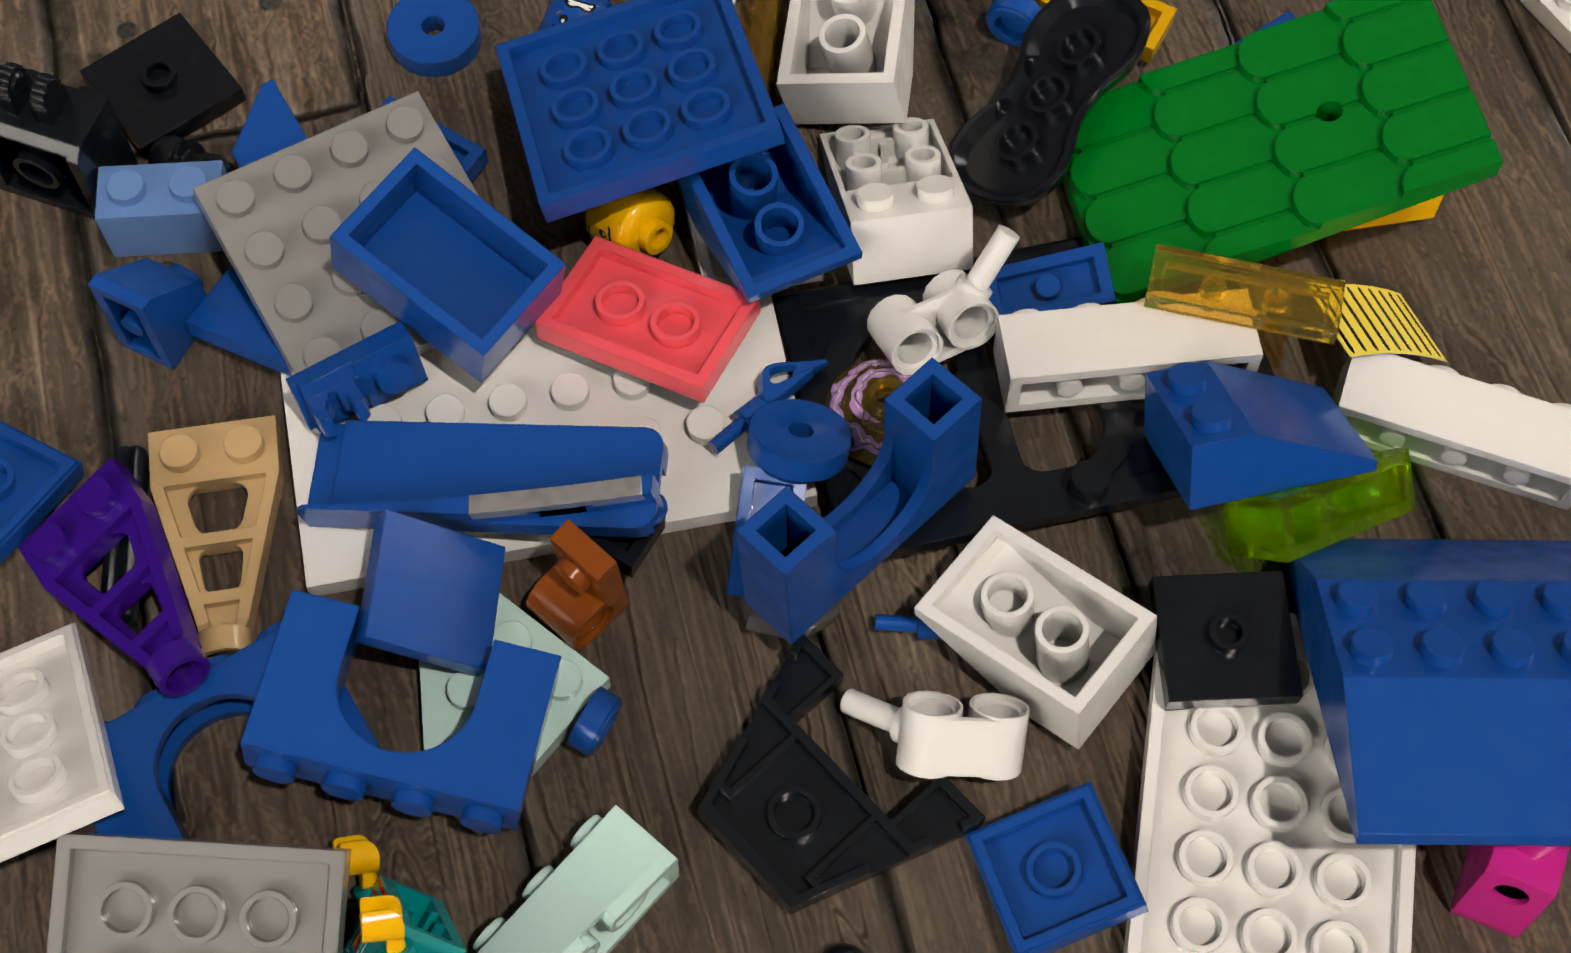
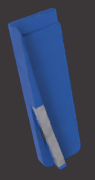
[296,420,669,538]

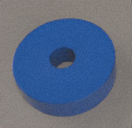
[387,0,482,77]
[747,399,852,482]

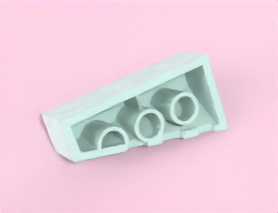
[473,805,680,953]

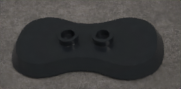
[949,0,1151,206]

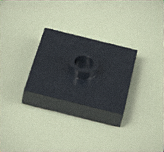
[80,12,246,160]
[1148,571,1303,710]

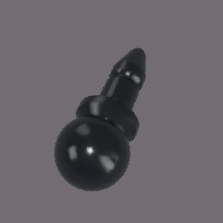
[148,135,234,173]

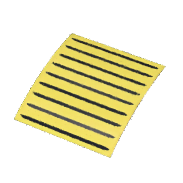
[1305,284,1447,362]

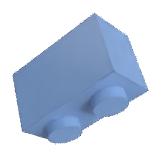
[95,160,227,257]

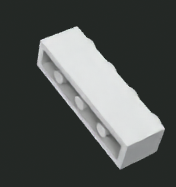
[993,291,1263,413]
[1333,354,1571,510]

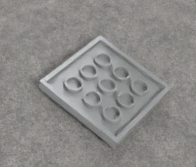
[193,91,479,375]
[47,832,351,953]

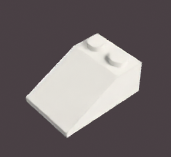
[776,0,915,124]
[914,515,1157,750]

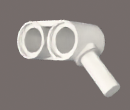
[867,225,1020,375]
[840,689,1030,781]

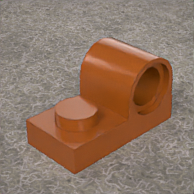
[526,519,630,651]

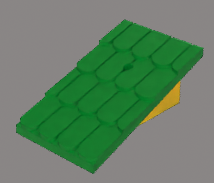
[1062,0,1504,304]

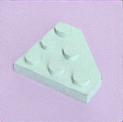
[419,593,611,837]

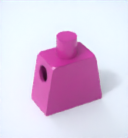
[1449,845,1571,938]

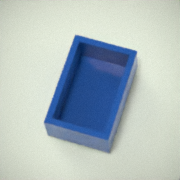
[330,147,566,383]

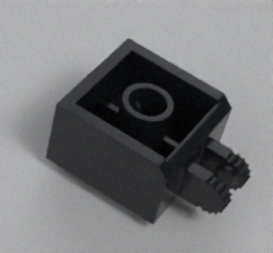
[0,61,139,220]

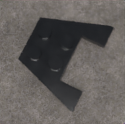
[697,634,985,915]

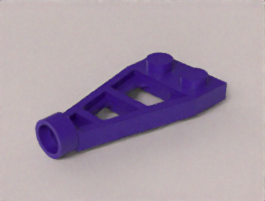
[18,458,211,697]

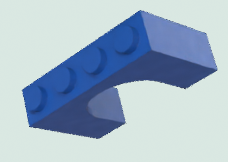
[736,357,982,645]
[240,589,561,834]
[93,621,380,839]

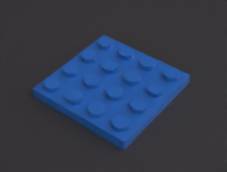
[495,0,785,223]

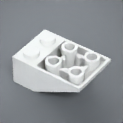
[819,117,973,285]

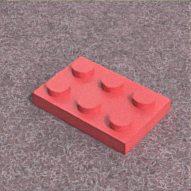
[535,236,761,403]

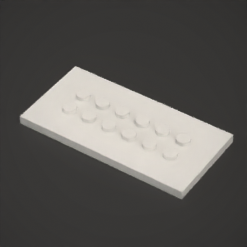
[280,284,817,596]

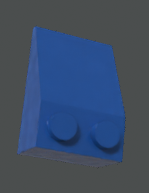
[674,103,863,304]
[1144,360,1378,510]

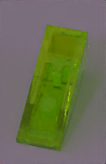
[1222,448,1416,563]

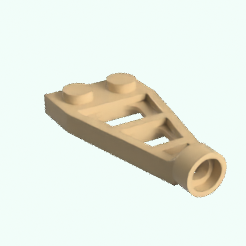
[148,415,284,660]

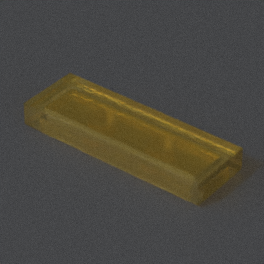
[1143,244,1346,345]

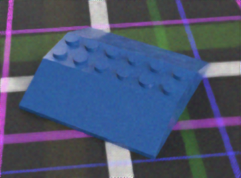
[1278,538,1571,846]

